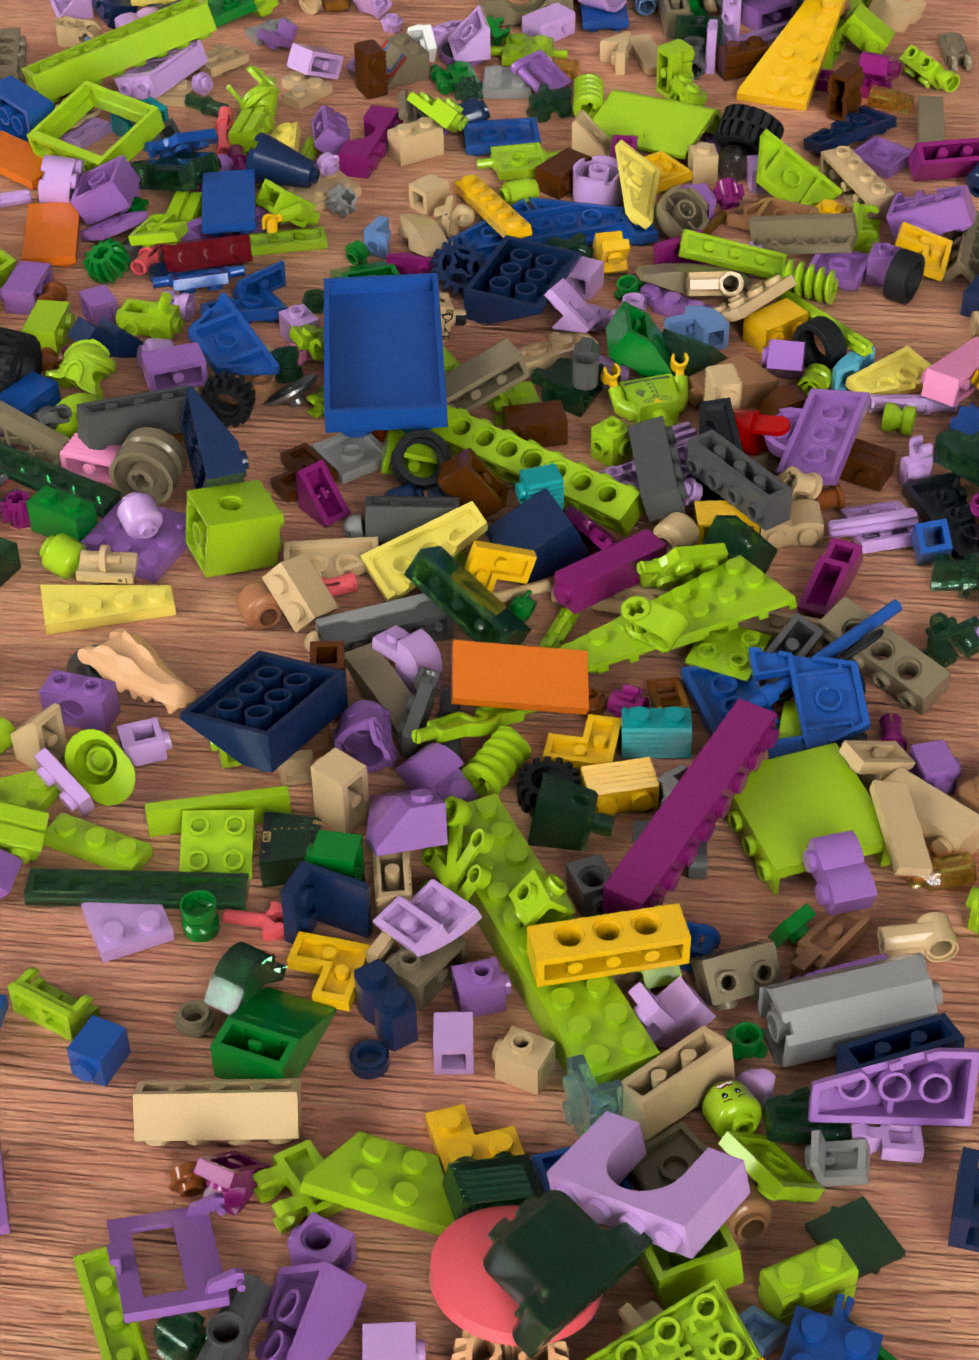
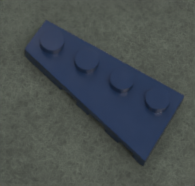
[804,105,897,156]

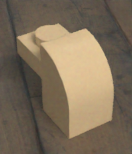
[868,0,927,32]

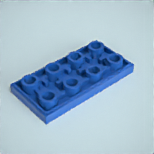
[579,3,629,32]
[202,169,256,236]

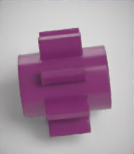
[712,178,745,210]
[0,490,31,529]
[607,683,649,718]

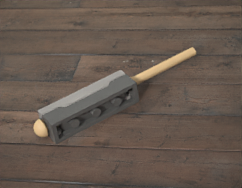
[304,579,551,653]

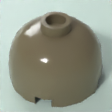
[655,185,709,238]

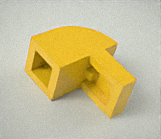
[592,231,630,275]

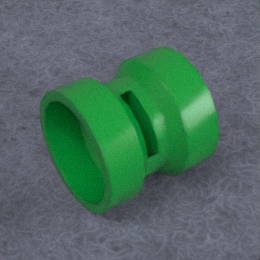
[179,890,220,943]

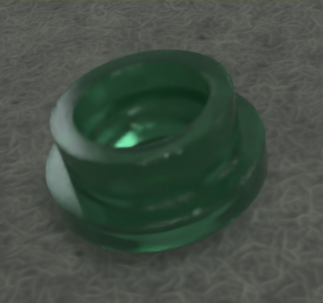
[302,289,324,314]

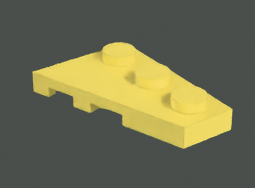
[845,345,932,395]

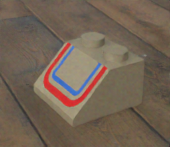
[381,33,430,90]

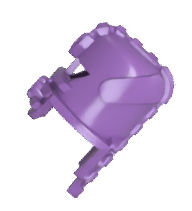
[333,700,399,773]

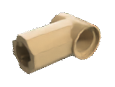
[686,270,744,296]
[877,912,959,963]

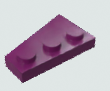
[565,505,620,551]

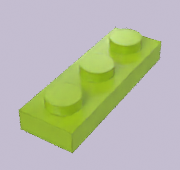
[43,812,153,878]

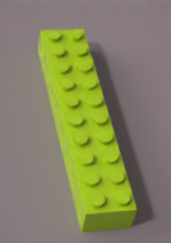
[437,793,660,1110]

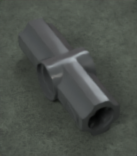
[196,1273,271,1360]

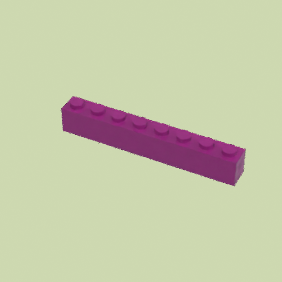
[602,698,779,914]

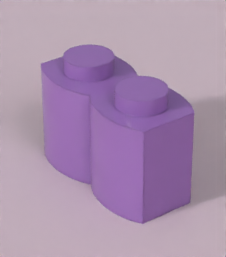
[803,830,877,916]

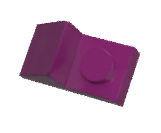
[193,1150,270,1215]

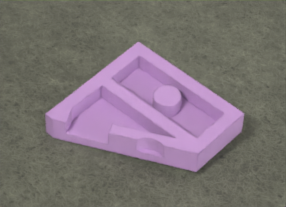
[81,902,175,963]

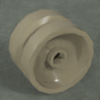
[110,427,187,505]

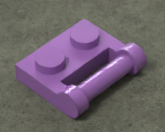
[510,49,573,103]

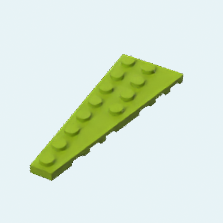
[560,555,797,674]

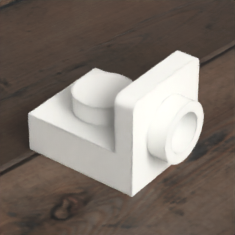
[407,24,437,62]

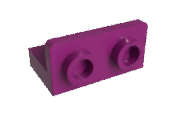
[386,252,446,275]

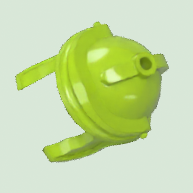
[226,65,280,117]
[45,339,117,401]

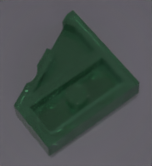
[762,1086,852,1145]

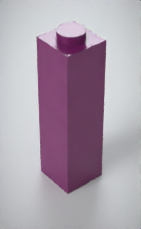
[553,529,667,614]

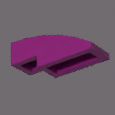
[797,537,863,618]

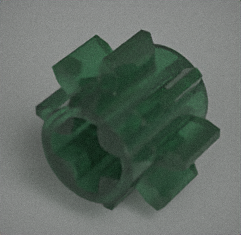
[454,75,484,102]
[153,1311,207,1360]

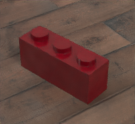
[163,233,253,273]

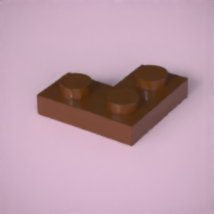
[271,442,339,503]

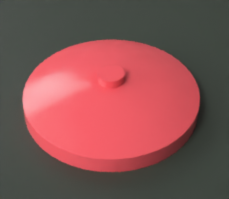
[429,1205,605,1346]

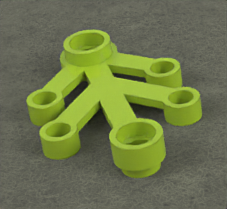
[419,796,494,902]

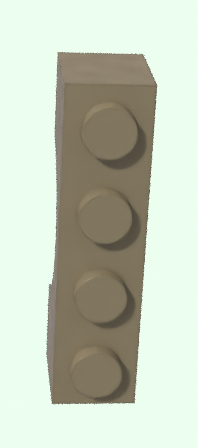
[479,0,573,27]

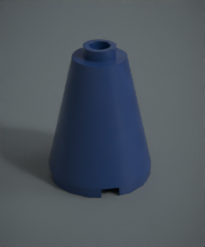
[246,132,320,188]

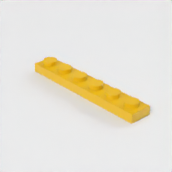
[454,175,533,238]

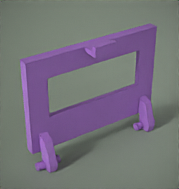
[106,1193,246,1324]

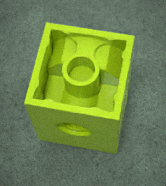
[185,480,284,578]

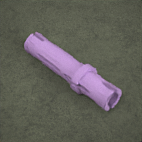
[868,394,958,415]

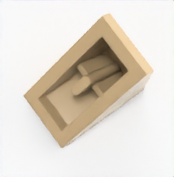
[572,109,612,158]

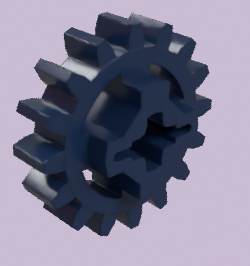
[430,238,486,298]

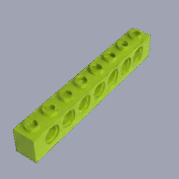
[431,405,645,537]

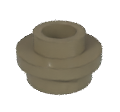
[175,1000,214,1037]

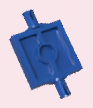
[145,128,218,161]
[152,265,246,294]
[781,1294,883,1360]

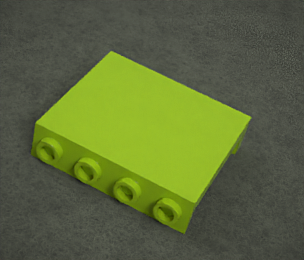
[727,742,891,896]

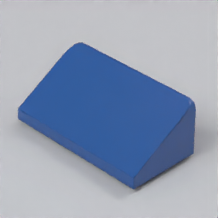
[232,260,286,300]

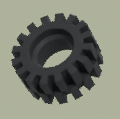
[201,371,256,428]
[517,756,581,821]

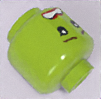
[702,1080,763,1138]

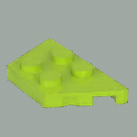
[756,129,843,206]
[299,1131,457,1236]

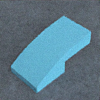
[831,347,876,391]

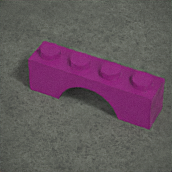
[338,105,403,179]

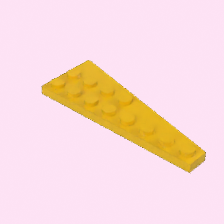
[737,0,846,111]

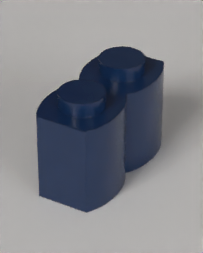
[354,959,418,1052]

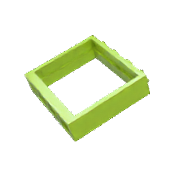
[26,80,165,173]

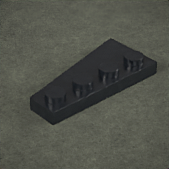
[696,397,743,501]
[902,471,979,566]

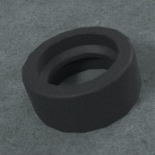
[883,248,925,305]
[793,316,847,370]
[390,429,452,491]

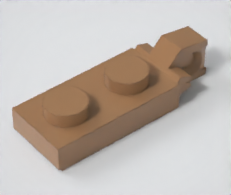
[789,910,872,979]

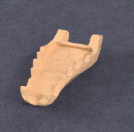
[77,628,197,714]

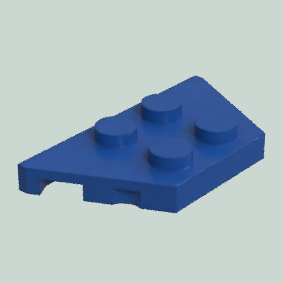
[188,292,280,375]

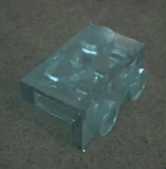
[562,1054,623,1138]

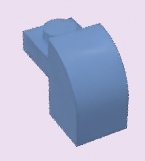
[663,306,730,354]

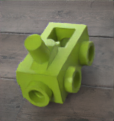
[666,73,707,106]
[115,292,184,339]

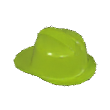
[64,729,136,806]

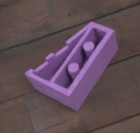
[886,185,977,242]

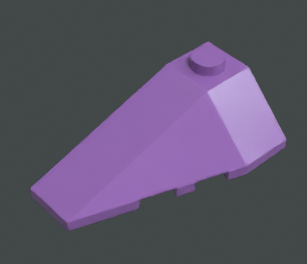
[366,788,448,856]
[808,1047,979,1127]
[255,1261,368,1360]

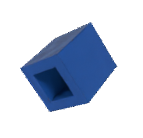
[911,518,953,565]
[67,1015,131,1087]

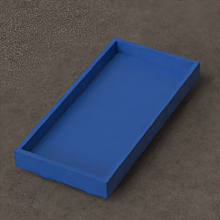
[324,273,448,438]

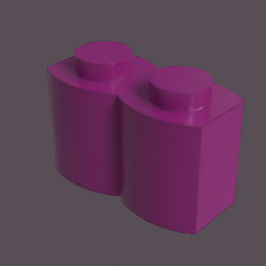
[858,51,901,81]

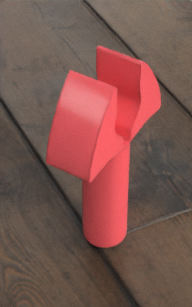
[222,901,285,941]

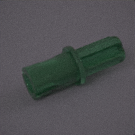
[184,93,229,117]

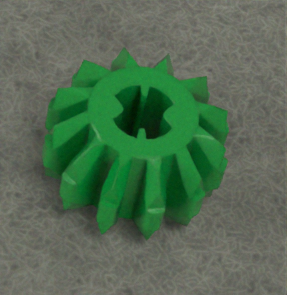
[83,238,131,285]

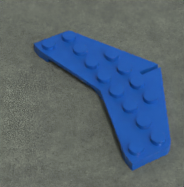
[447,197,659,272]

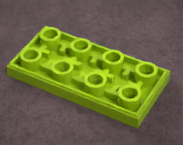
[585,1278,764,1360]

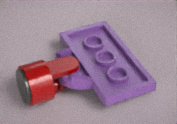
[733,388,870,486]

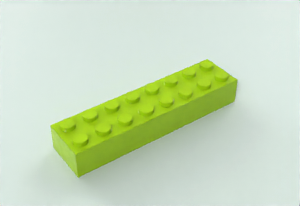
[21,0,217,104]

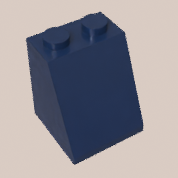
[485,488,591,585]

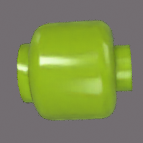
[39,533,87,580]

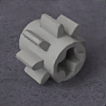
[325,183,359,218]

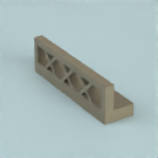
[942,209,979,284]
[749,213,858,255]
[0,401,70,479]

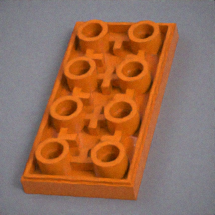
[0,131,44,190]
[22,202,81,268]
[451,640,589,715]

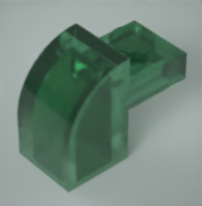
[203,941,288,1015]

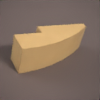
[400,214,449,257]

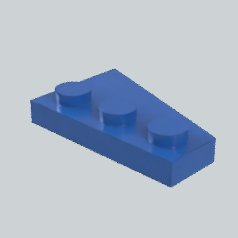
[200,287,288,324]

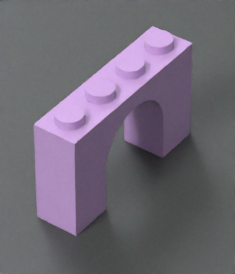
[546,1111,751,1259]

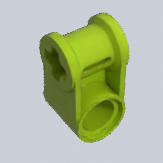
[621,596,688,653]

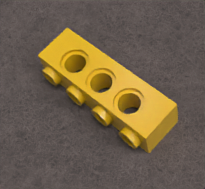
[527,903,691,987]

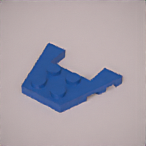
[748,647,870,759]

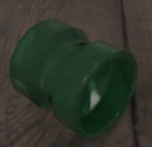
[270,346,304,383]

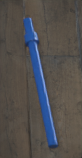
[747,599,902,708]

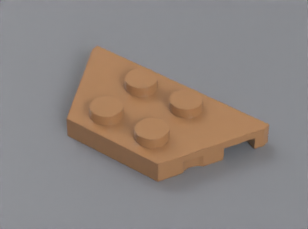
[727,197,819,244]

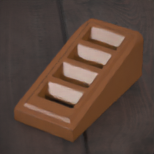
[647,677,691,709]

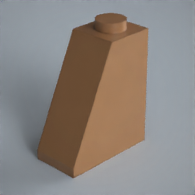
[688,353,779,410]

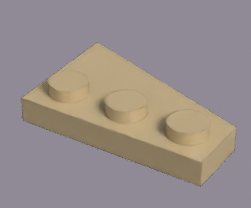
[519,331,599,374]
[284,536,379,579]

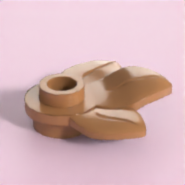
[224,375,279,407]

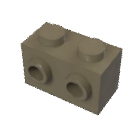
[385,936,467,1012]
[690,940,784,1011]

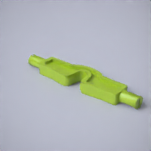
[411,706,537,744]

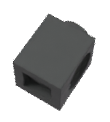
[566,854,612,917]

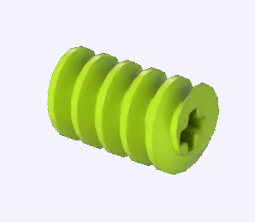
[573,73,604,119]
[780,259,839,305]
[461,726,531,797]

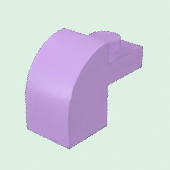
[372,625,443,695]
[628,976,716,1047]

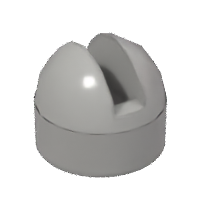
[343,514,365,538]

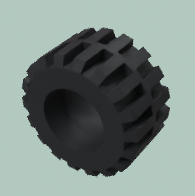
[714,104,785,161]
[0,327,43,393]

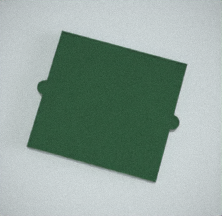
[805,1196,906,1279]

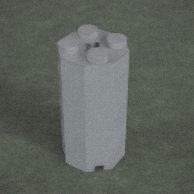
[758,952,943,1067]

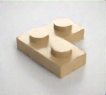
[281,70,333,111]

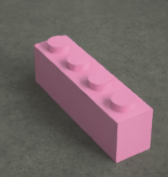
[921,336,979,407]

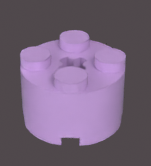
[38,155,84,203]
[573,155,623,206]

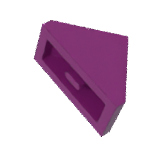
[296,459,351,528]

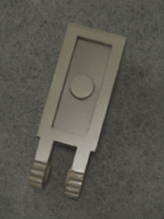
[937,32,972,71]

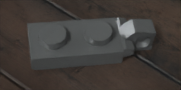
[397,667,441,758]

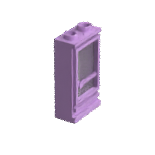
[114,39,209,100]

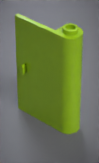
[592,89,722,160]

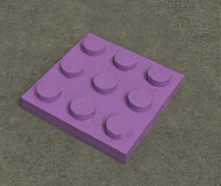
[81,496,188,583]

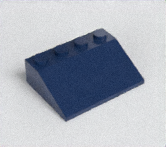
[464,235,582,325]
[180,387,249,489]
[180,651,348,773]

